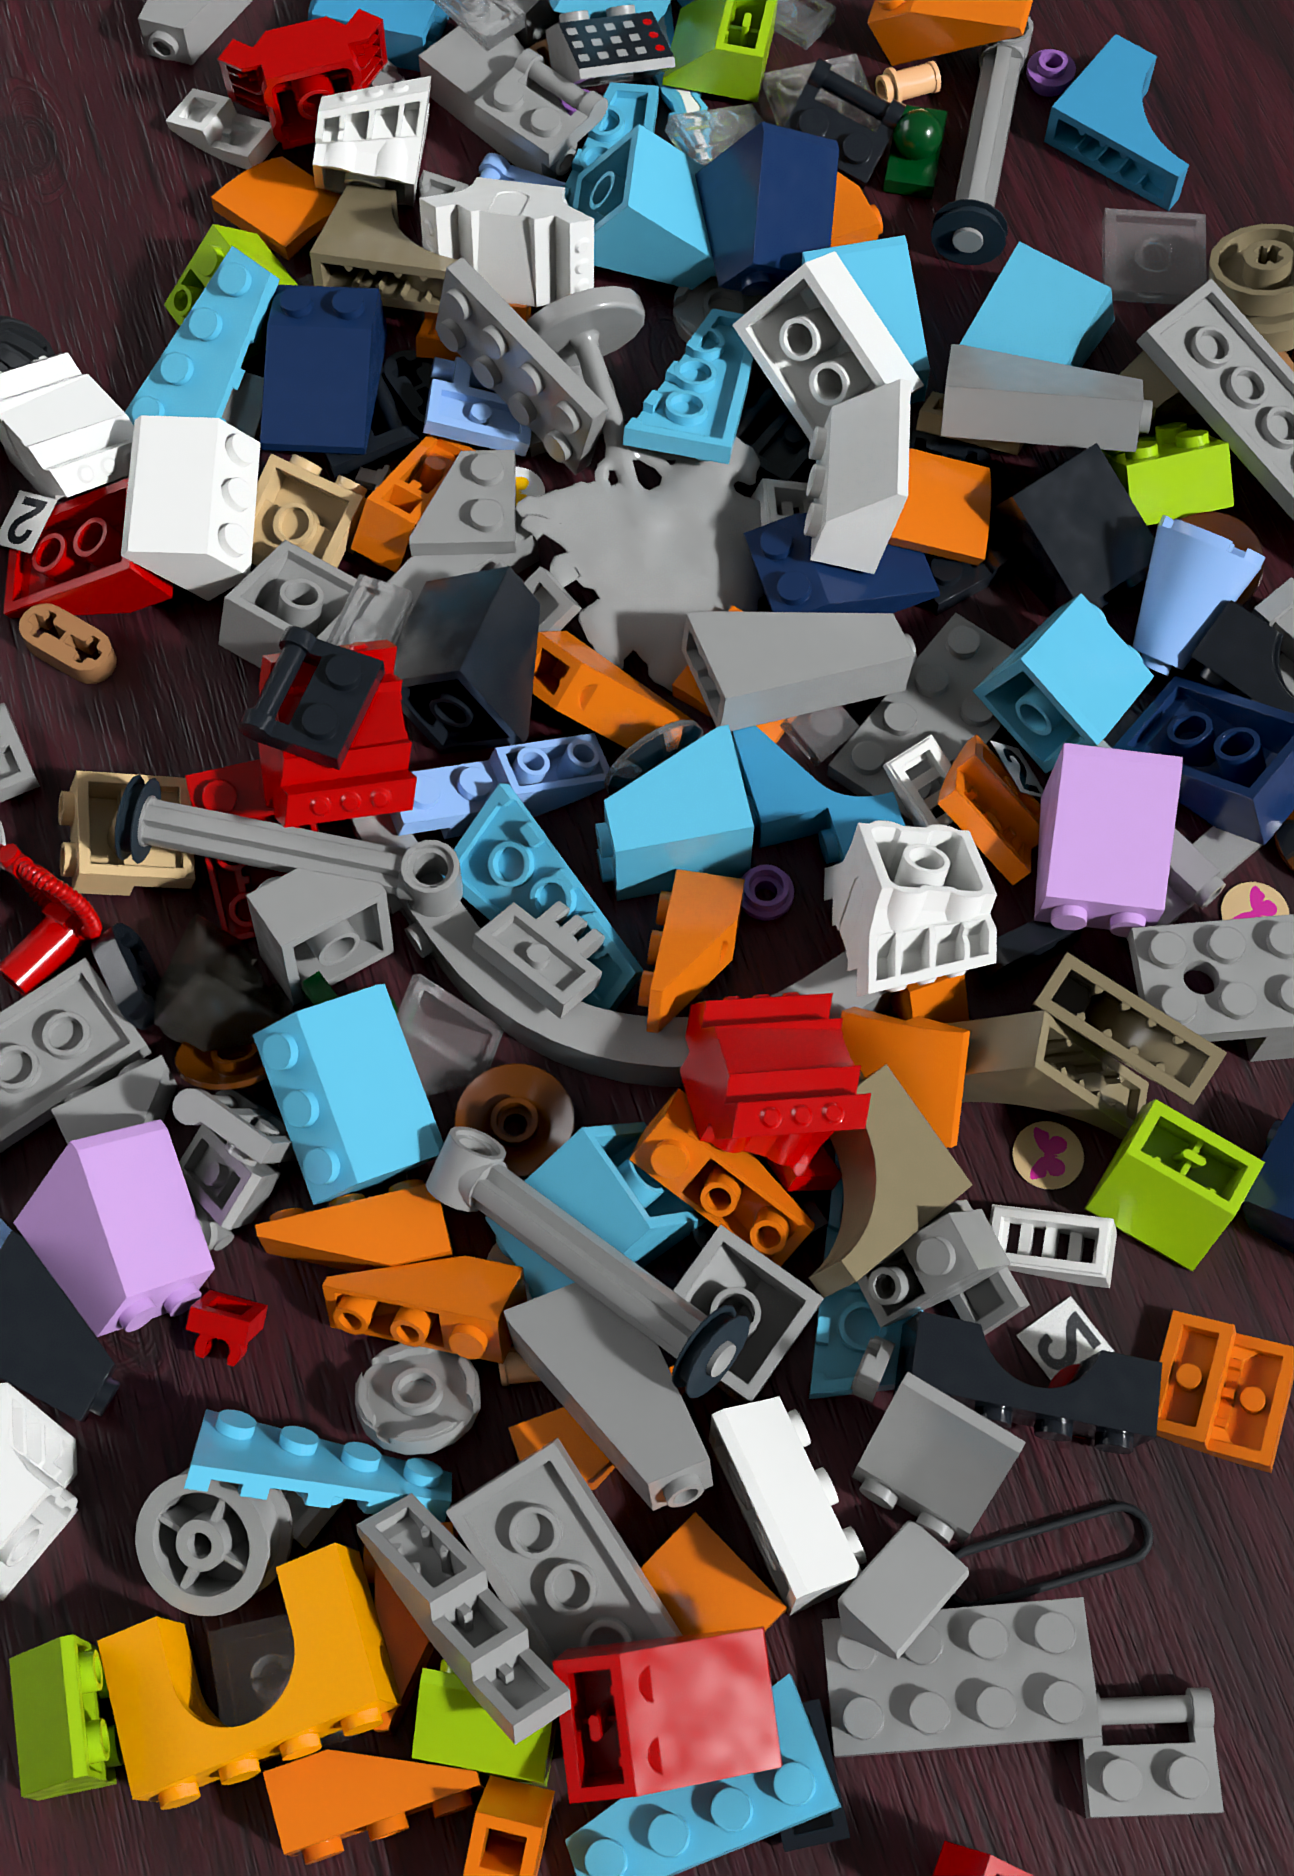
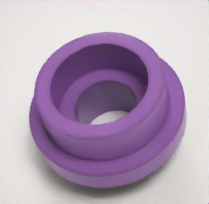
[1026,49,1076,97]
[741,864,794,921]

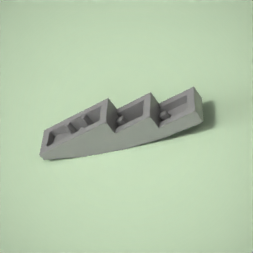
[356,1493,571,1745]

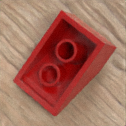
[3,478,173,618]

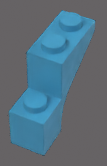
[731,726,905,865]

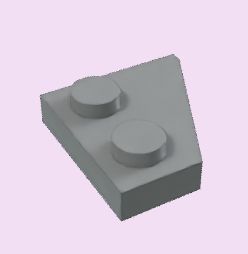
[409,450,516,556]

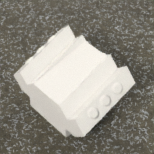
[313,76,431,207]
[419,177,594,307]
[0,352,134,506]
[824,820,997,997]
[0,1382,78,1601]

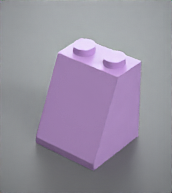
[1034,743,1183,937]
[13,1119,215,1337]

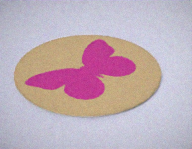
[1221,882,1289,920]
[1012,1121,1084,1189]

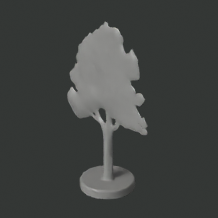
[515,286,764,692]

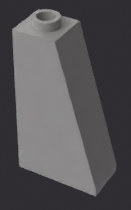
[138,0,253,65]
[418,3,578,179]
[941,344,1153,452]
[681,611,917,731]
[503,1283,713,1511]

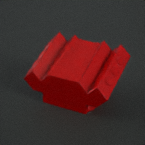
[217,9,388,150]
[258,639,417,828]
[679,992,871,1166]

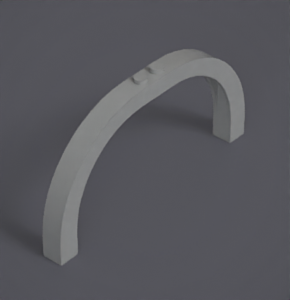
[349,511,893,1087]

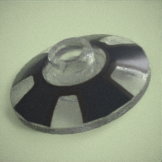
[604,720,703,796]

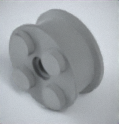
[135,1467,293,1616]

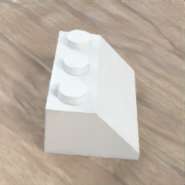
[732,251,924,442]
[804,378,911,574]
[121,415,260,601]
[709,1396,867,1616]

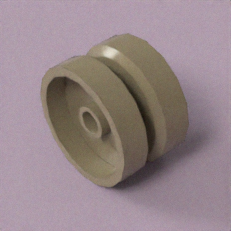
[1208,224,1294,353]

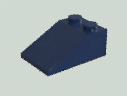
[260,285,388,455]
[744,513,940,613]
[1112,676,1294,846]

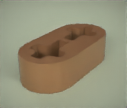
[19,603,117,684]

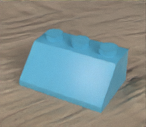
[253,984,444,1205]

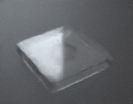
[1102,208,1207,305]

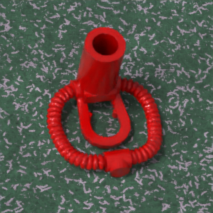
[0,843,102,997]

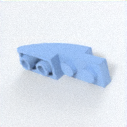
[390,733,613,839]

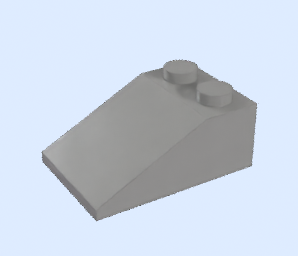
[852,1372,1026,1544]

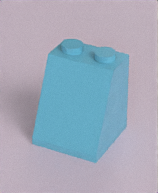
[573,124,716,290]
[801,235,930,405]
[959,241,1115,368]
[973,593,1154,773]
[595,725,754,901]
[485,1122,709,1299]

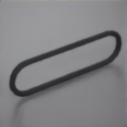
[949,1502,1154,1608]

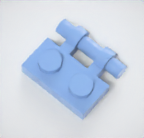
[423,356,532,456]

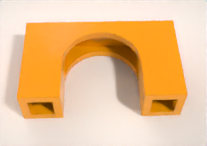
[97,1542,402,1810]

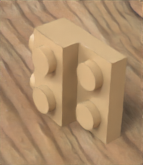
[251,454,367,568]
[58,770,195,896]

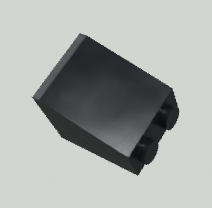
[988,443,1155,613]
[394,566,541,754]
[0,1231,121,1423]

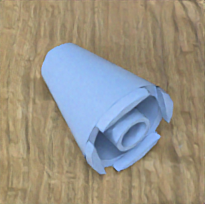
[1132,515,1265,676]

